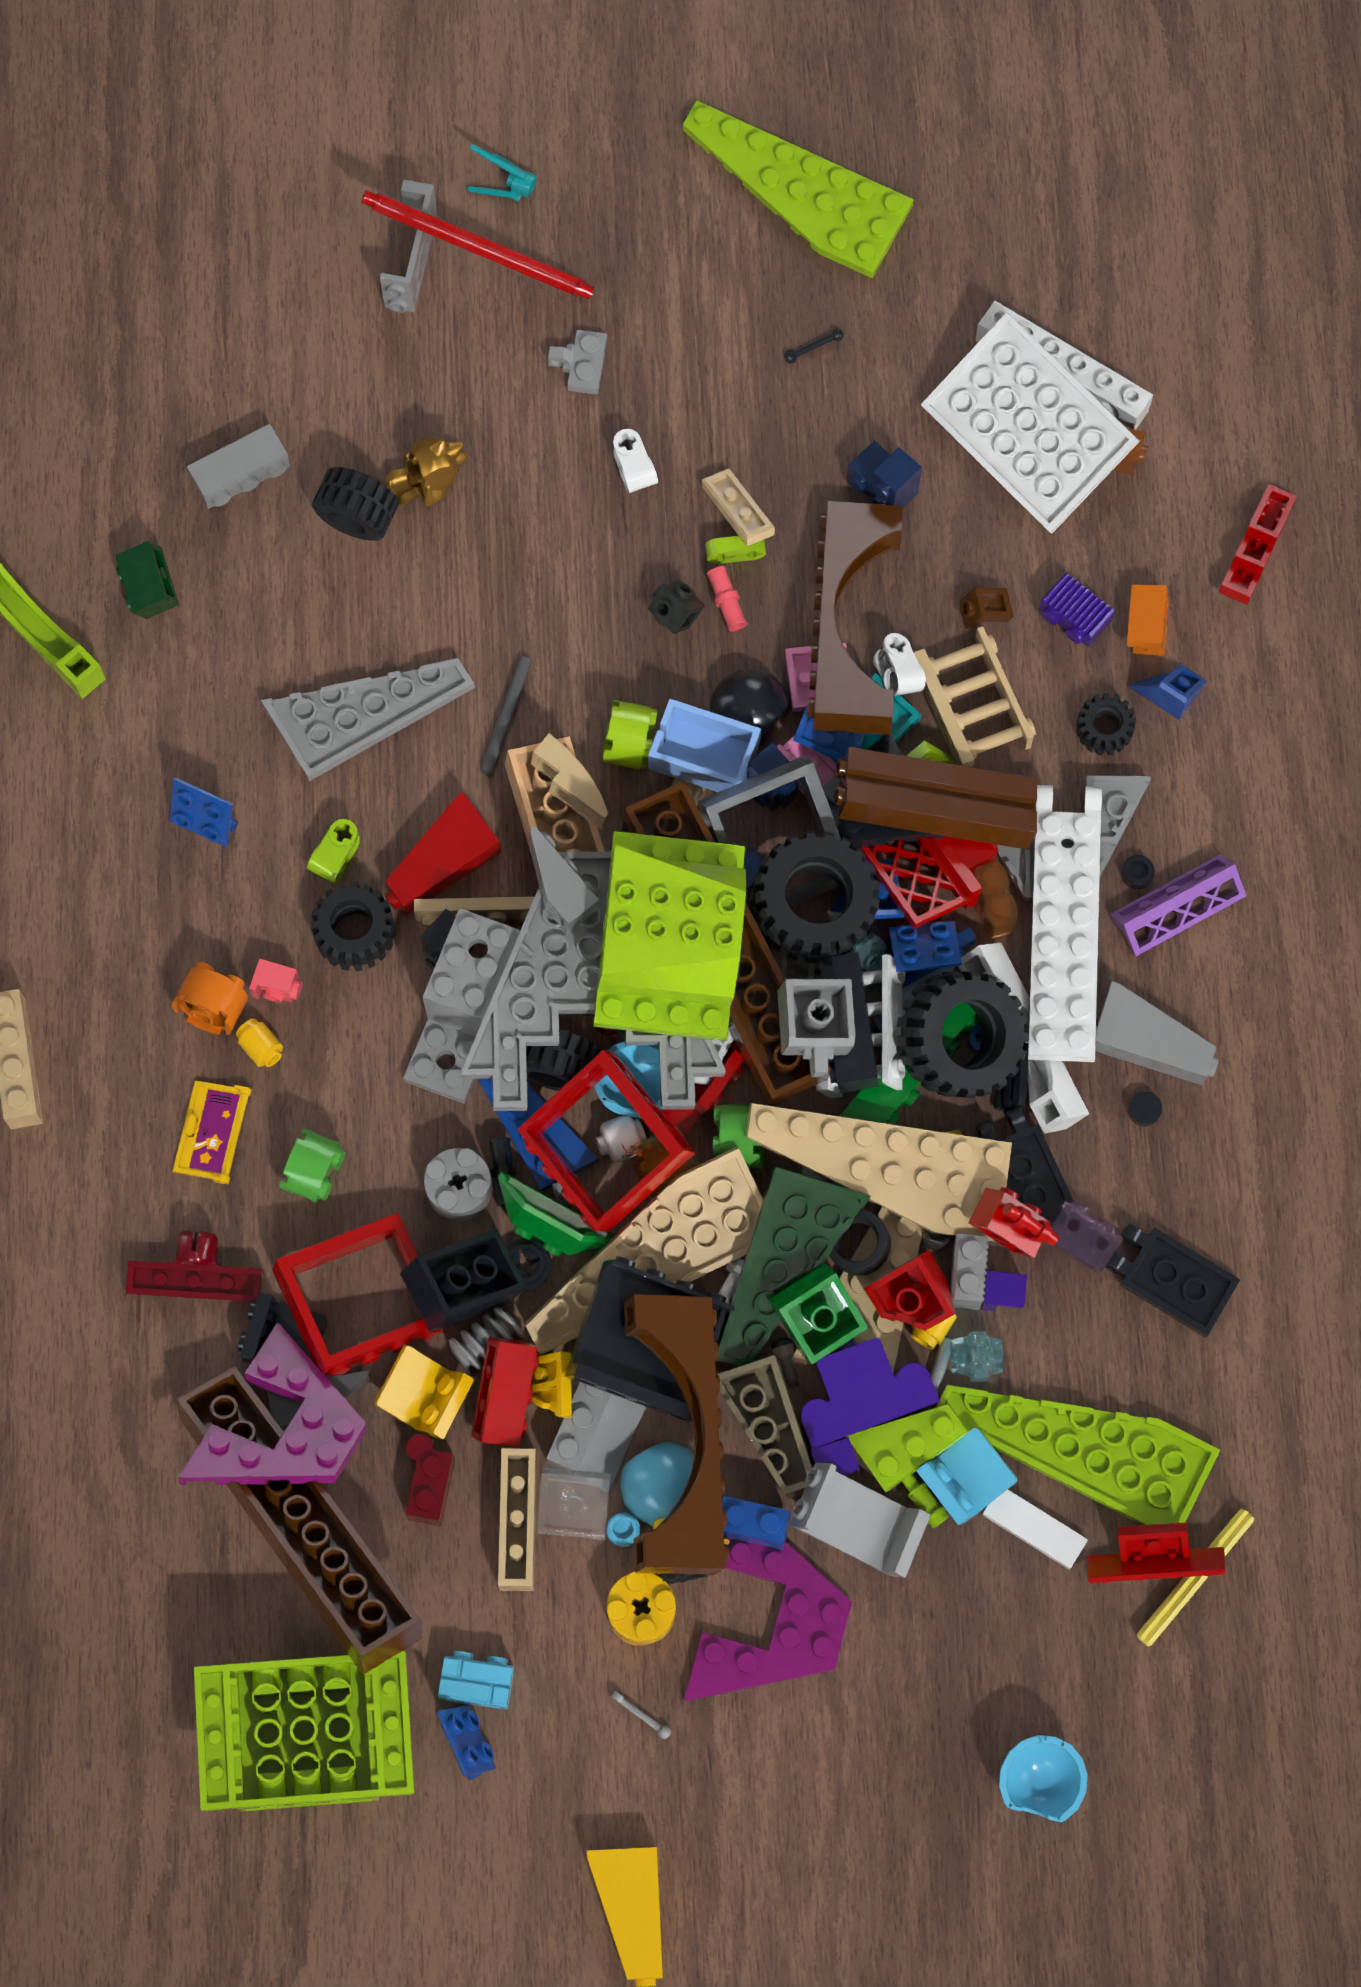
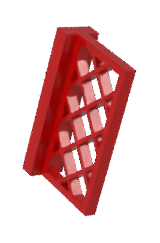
[857,836,982,929]

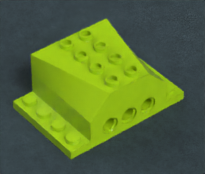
[593,831,746,1041]
[194,1651,414,1812]

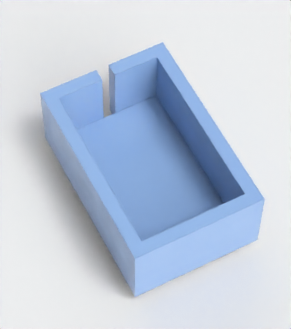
[648,699,761,792]

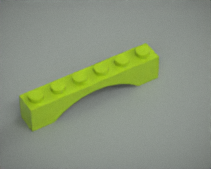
[0,563,106,699]

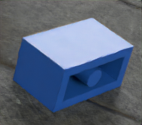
[722,1496,791,1550]

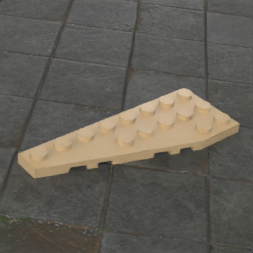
[745,1103,1012,1242]
[525,1147,763,1355]

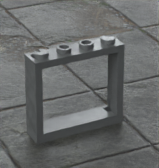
[698,756,842,914]

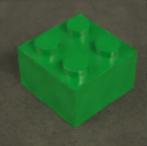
[769,1264,868,1364]

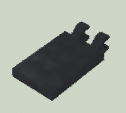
[975,1107,1079,1227]
[1103,1223,1240,1338]

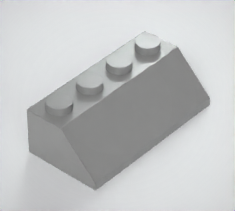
[546,1383,646,1492]

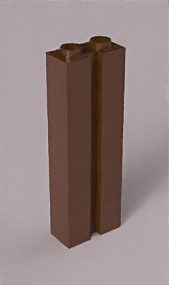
[835,747,1037,850]

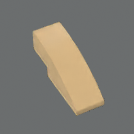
[531,733,609,830]

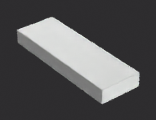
[982,1490,1088,1570]

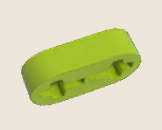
[705,536,766,564]

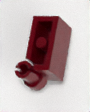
[405,1434,455,1527]

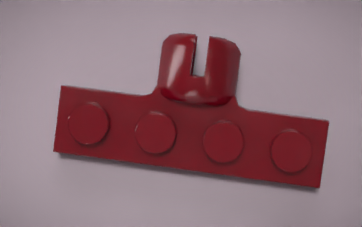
[126,1230,263,1302]

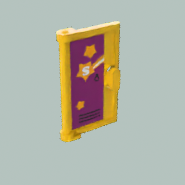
[172,1081,252,1184]

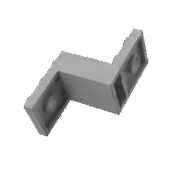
[403,908,521,1104]

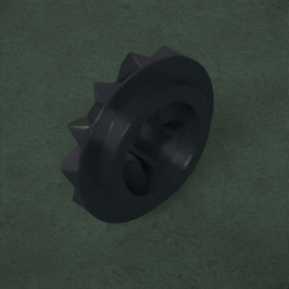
[506,1238,552,1291]

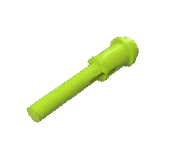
[902,1474,949,1528]

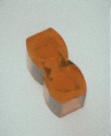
[974,861,1018,938]

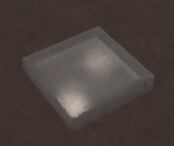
[537,1467,611,1540]

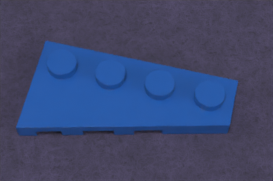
[478,1079,599,1192]

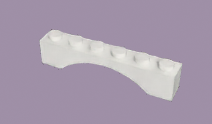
[959,943,1089,1134]

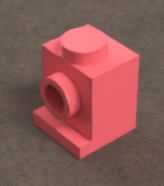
[249,958,303,1003]

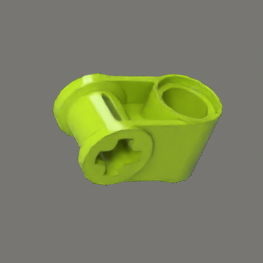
[307,819,360,884]

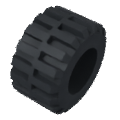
[311,467,399,541]
[311,882,396,971]
[526,1027,600,1091]

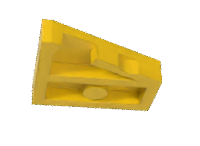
[531,1351,572,1418]

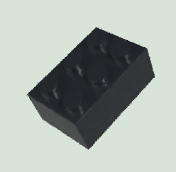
[400,1229,527,1332]

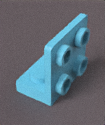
[916,1428,1018,1525]

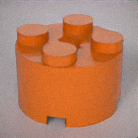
[172,962,248,1035]

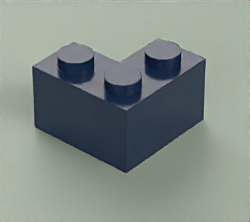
[847,440,922,508]

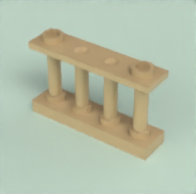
[914,626,1036,767]

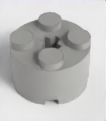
[424,1148,493,1222]

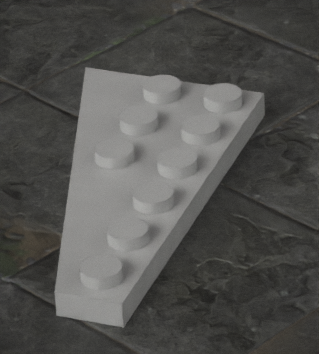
[261,658,475,781]

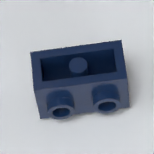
[747,743,797,812]

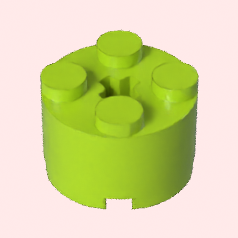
[602,700,658,770]

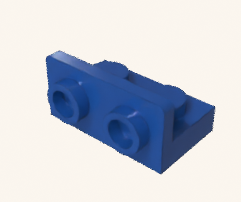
[793,705,868,760]

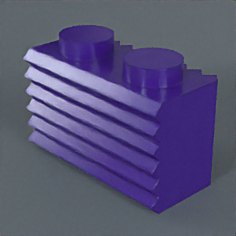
[1039,573,1114,647]

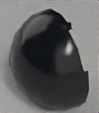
[710,669,790,747]

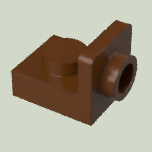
[960,587,1014,629]

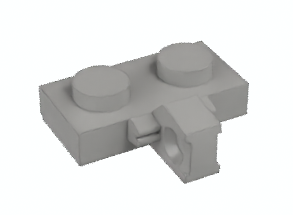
[548,330,607,395]

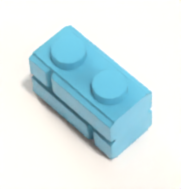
[438,1651,514,1710]

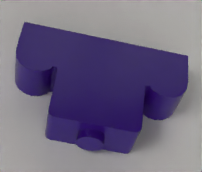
[801,1337,940,1449]

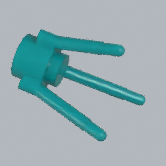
[467,144,537,202]

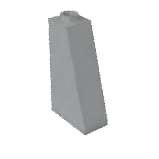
[1095,981,1219,1086]

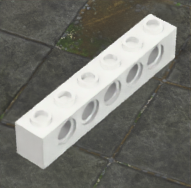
[975,301,1153,430]

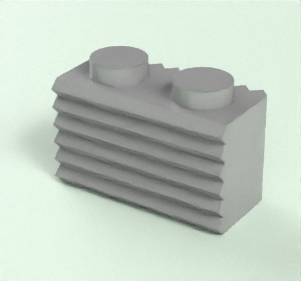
[950,1234,989,1310]

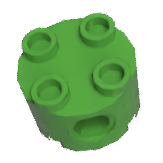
[713,1103,765,1170]
[279,1127,346,1204]

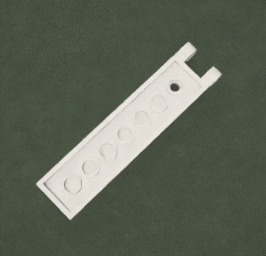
[1028,785,1102,1062]

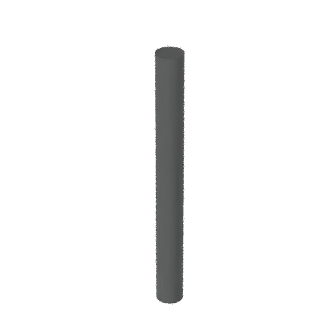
[480,656,532,776]

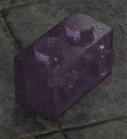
[1050,1200,1123,1272]

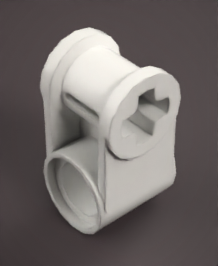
[613,429,658,494]
[873,633,926,696]

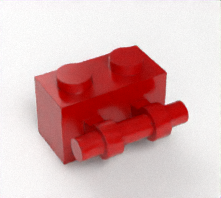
[968,1187,1059,1258]

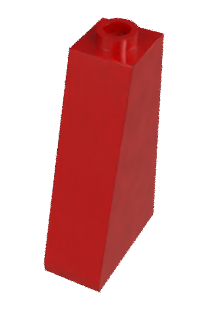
[385,792,501,916]

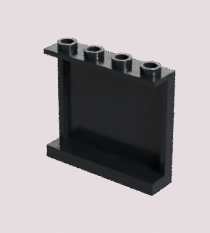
[565,1256,735,1422]

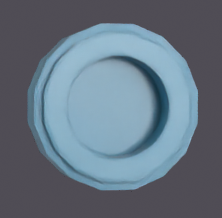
[606,1512,640,1548]

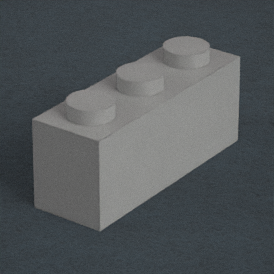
[187,424,291,509]

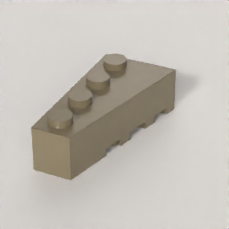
[718,1355,813,1500]

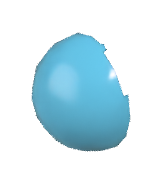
[594,1041,661,1118]
[620,1441,694,1526]
[999,1735,1088,1823]

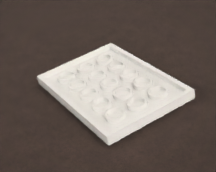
[921,312,1140,533]

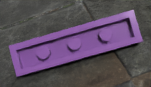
[1110,854,1246,956]

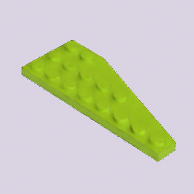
[683,100,914,279]
[936,1385,1220,1525]

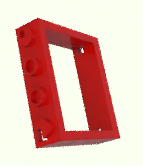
[517,1050,695,1232]
[272,1213,443,1376]

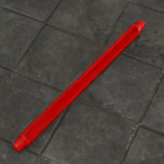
[361,190,594,300]

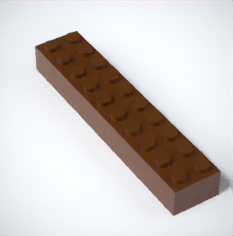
[623,781,832,1106]
[177,1366,422,1675]

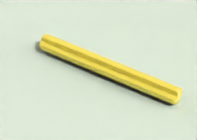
[1136,1509,1254,1646]

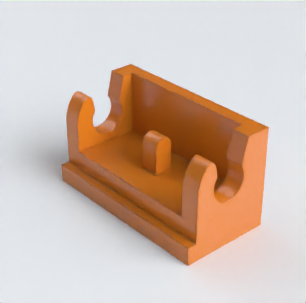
[1127,585,1169,656]

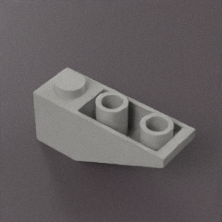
[528,826,599,934]

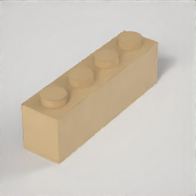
[0,989,43,1129]
[498,1448,537,1591]

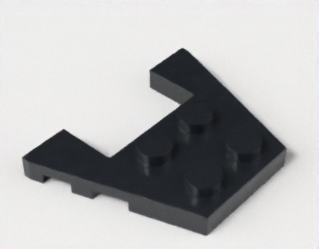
[822,735,946,848]

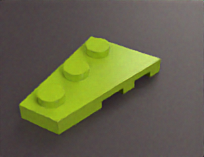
[846,1404,968,1492]

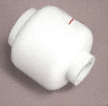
[595,1115,647,1163]

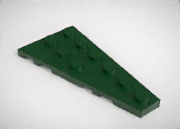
[717,1166,871,1367]

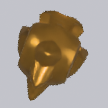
[384,437,469,507]

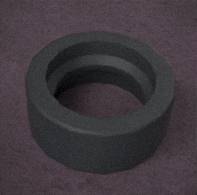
[829,1209,891,1275]

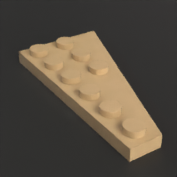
[794,1206,923,1372]

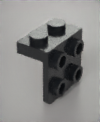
[238,1292,328,1365]

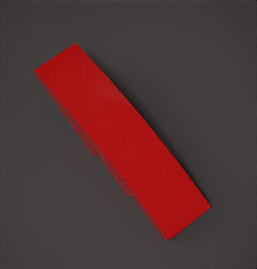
[1218,484,1297,605]

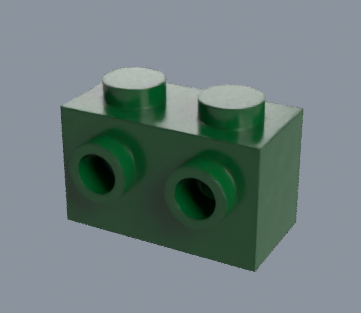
[115,541,179,619]

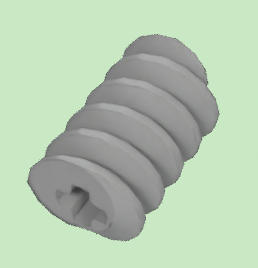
[449,1307,525,1377]

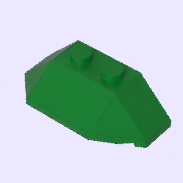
[497,1169,616,1257]

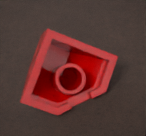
[864,1249,956,1331]

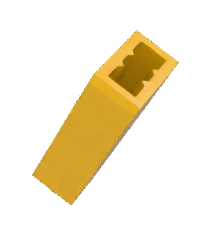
[587,1847,663,1987]

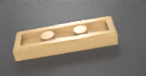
[702,469,775,546]

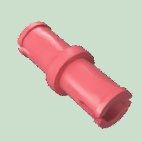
[707,566,748,632]

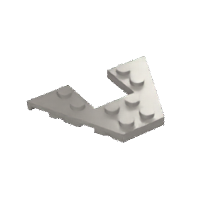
[997,775,1151,901]

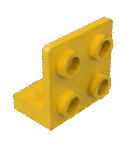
[374,1345,474,1439]

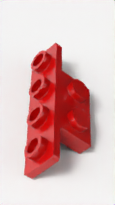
[663,1040,744,1139]
[1087,1522,1226,1583]

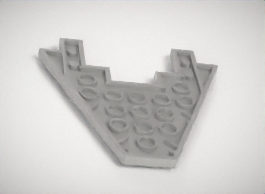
[461,852,725,1111]

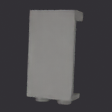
[380,180,438,313]
[790,1462,931,1578]

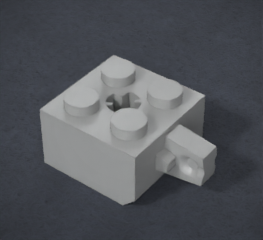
[777,979,855,1077]

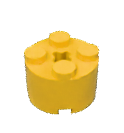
[607,1571,676,1645]

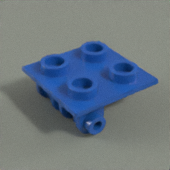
[170,777,238,847]
[889,921,962,972]
[437,1705,496,1781]

